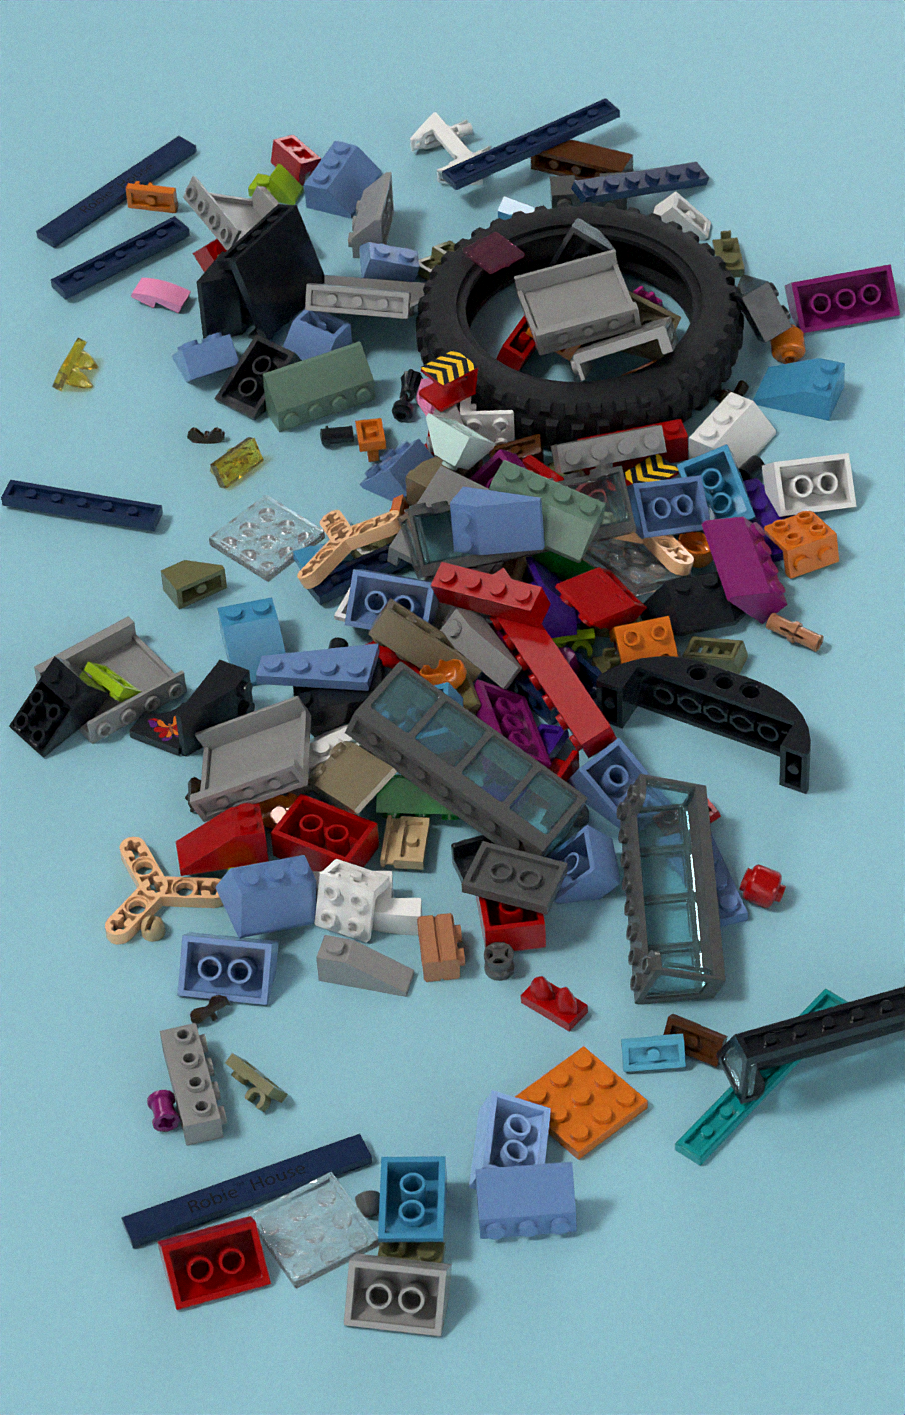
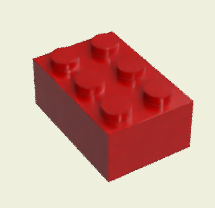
[271,794,379,872]
[476,896,546,951]

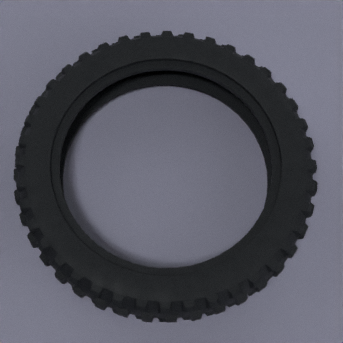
[416,202,744,449]

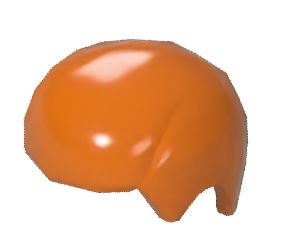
[677,532,714,568]
[419,659,467,690]

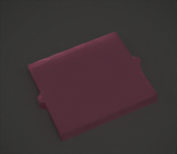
[463,232,524,274]

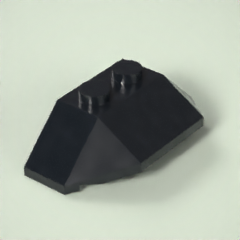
[640,572,747,636]

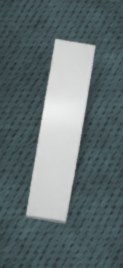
[313,871,422,935]

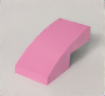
[131,278,191,314]

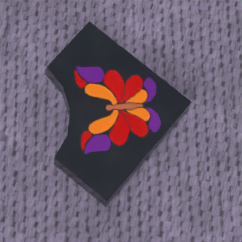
[129,703,185,756]

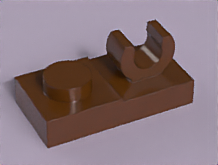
[489,434,544,464]
[663,1014,728,1067]

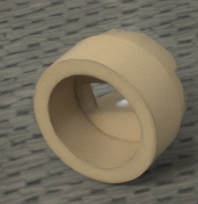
[141,915,165,942]

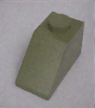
[161,560,227,609]

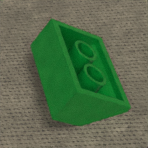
[376,775,469,820]

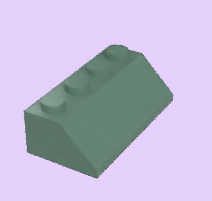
[263,342,375,432]
[489,460,606,564]

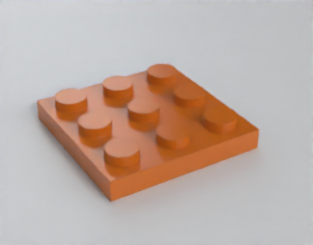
[515,1046,648,1160]

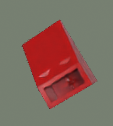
[555,567,647,630]

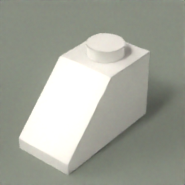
[653,192,711,240]

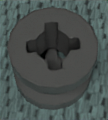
[484,942,515,981]

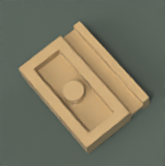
[380,815,430,870]

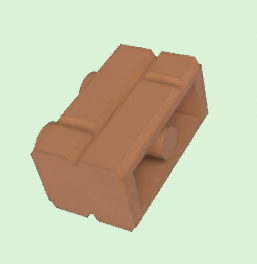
[417,913,465,982]

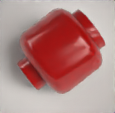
[739,864,786,908]

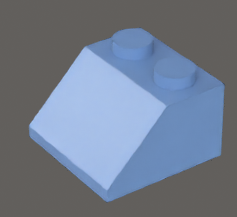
[359,242,419,282]
[546,825,621,904]

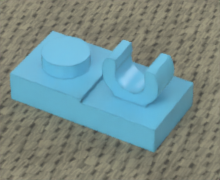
[621,1033,686,1072]

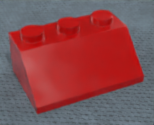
[157,1216,271,1310]

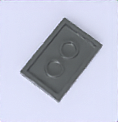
[461,841,568,915]

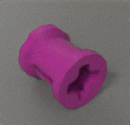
[147,1090,180,1132]

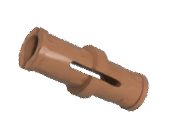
[766,613,824,652]

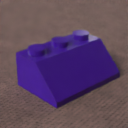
[525,557,581,638]

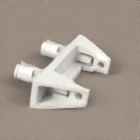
[410,112,491,185]

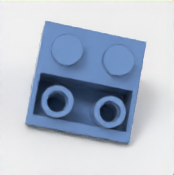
[283,309,352,361]
[172,332,239,382]
[360,439,434,501]

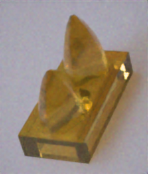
[52,338,98,391]
[210,437,264,489]

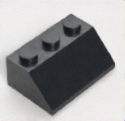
[548,218,617,267]
[196,251,254,339]

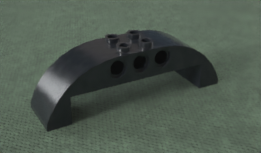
[596,656,811,794]

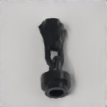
[392,369,423,422]

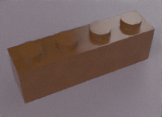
[530,139,633,180]

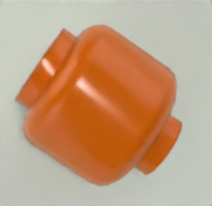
[770,324,806,364]

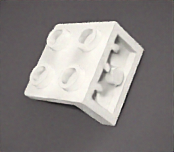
[460,396,515,454]
[315,859,390,942]

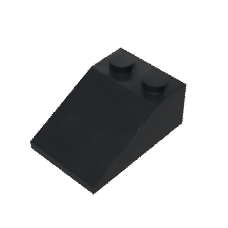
[214,334,302,420]
[293,657,385,737]
[176,660,255,756]

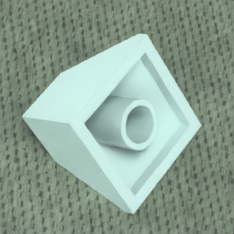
[426,413,495,471]

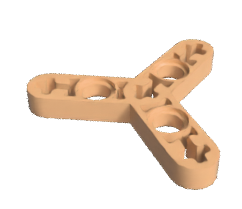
[297,510,401,589]
[600,512,694,576]
[105,837,223,944]

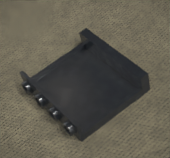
[216,204,325,340]

